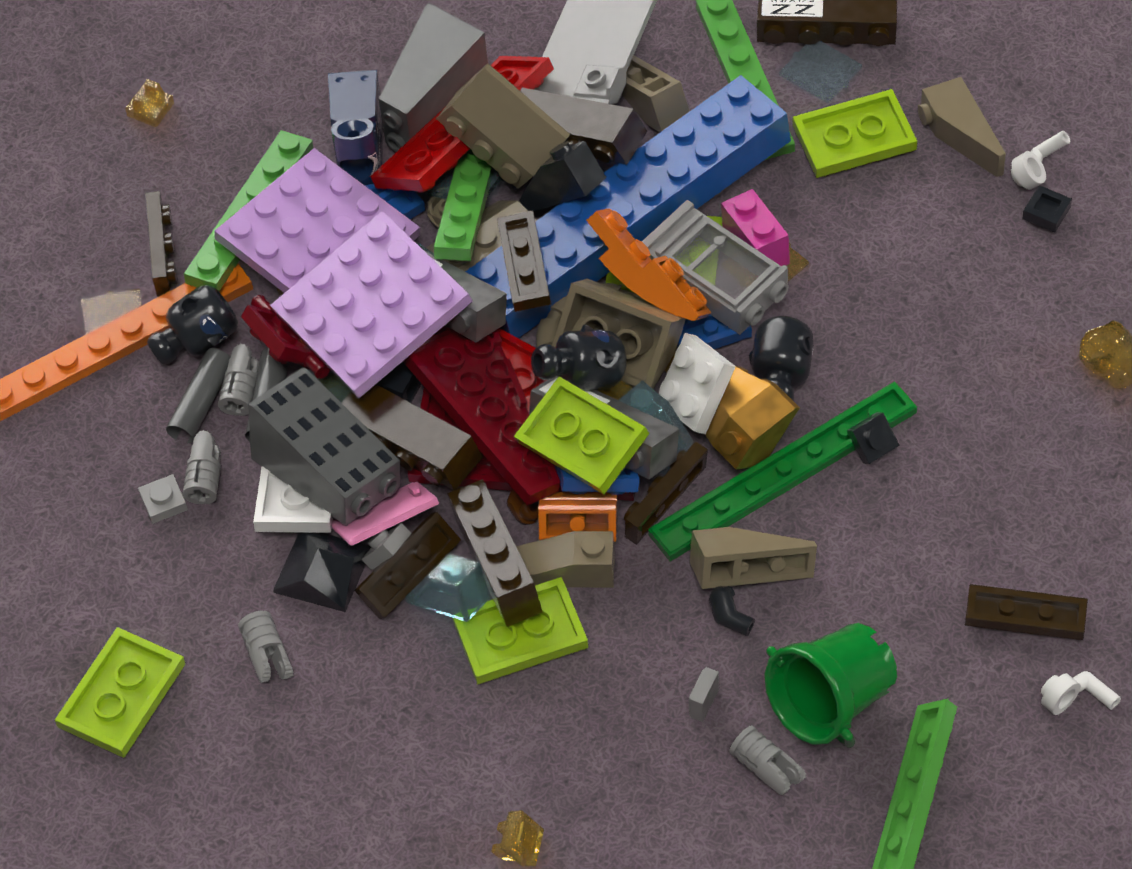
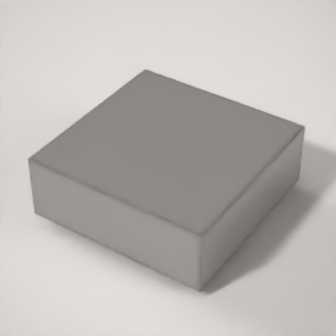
[689,667,719,722]

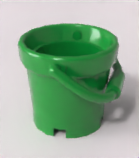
[764,623,897,748]

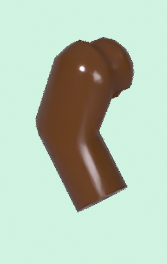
[506,489,539,524]

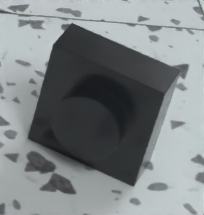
[1022,185,1072,233]
[847,412,900,464]

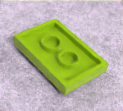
[792,89,917,178]
[514,377,650,494]
[452,577,588,685]
[55,627,185,758]

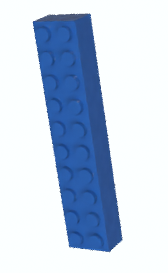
[465,75,791,338]

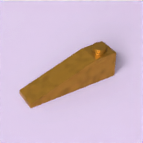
[665,346,800,469]

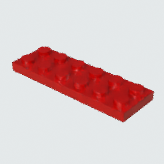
[370,56,554,193]

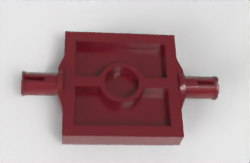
[240,295,330,379]

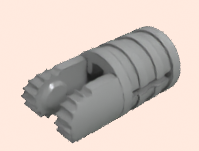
[218,343,259,416]
[183,430,221,504]
[238,611,293,683]
[729,725,806,795]

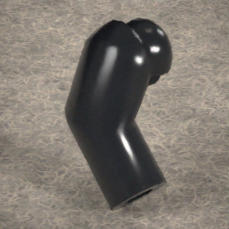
[709,586,755,636]

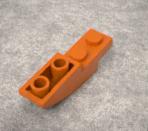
[586,208,712,321]

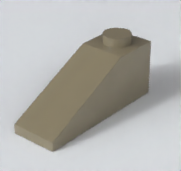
[622,55,690,132]
[918,77,1006,177]
[690,527,817,589]
[516,531,615,588]

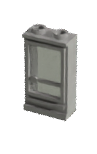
[642,200,789,335]

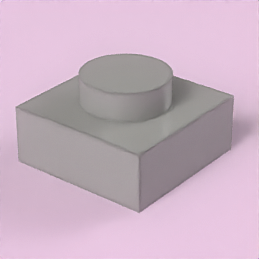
[138,474,188,524]
[362,523,411,570]

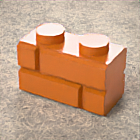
[538,492,617,542]

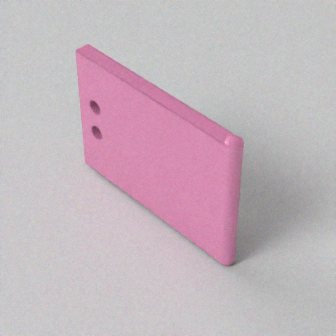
[332,482,439,546]

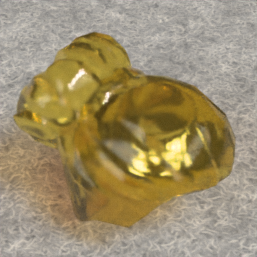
[1079,320,1132,389]

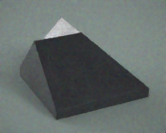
[273,532,371,612]

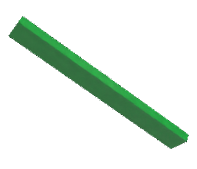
[648,381,917,562]

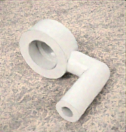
[1011,131,1070,190]
[1041,671,1121,715]

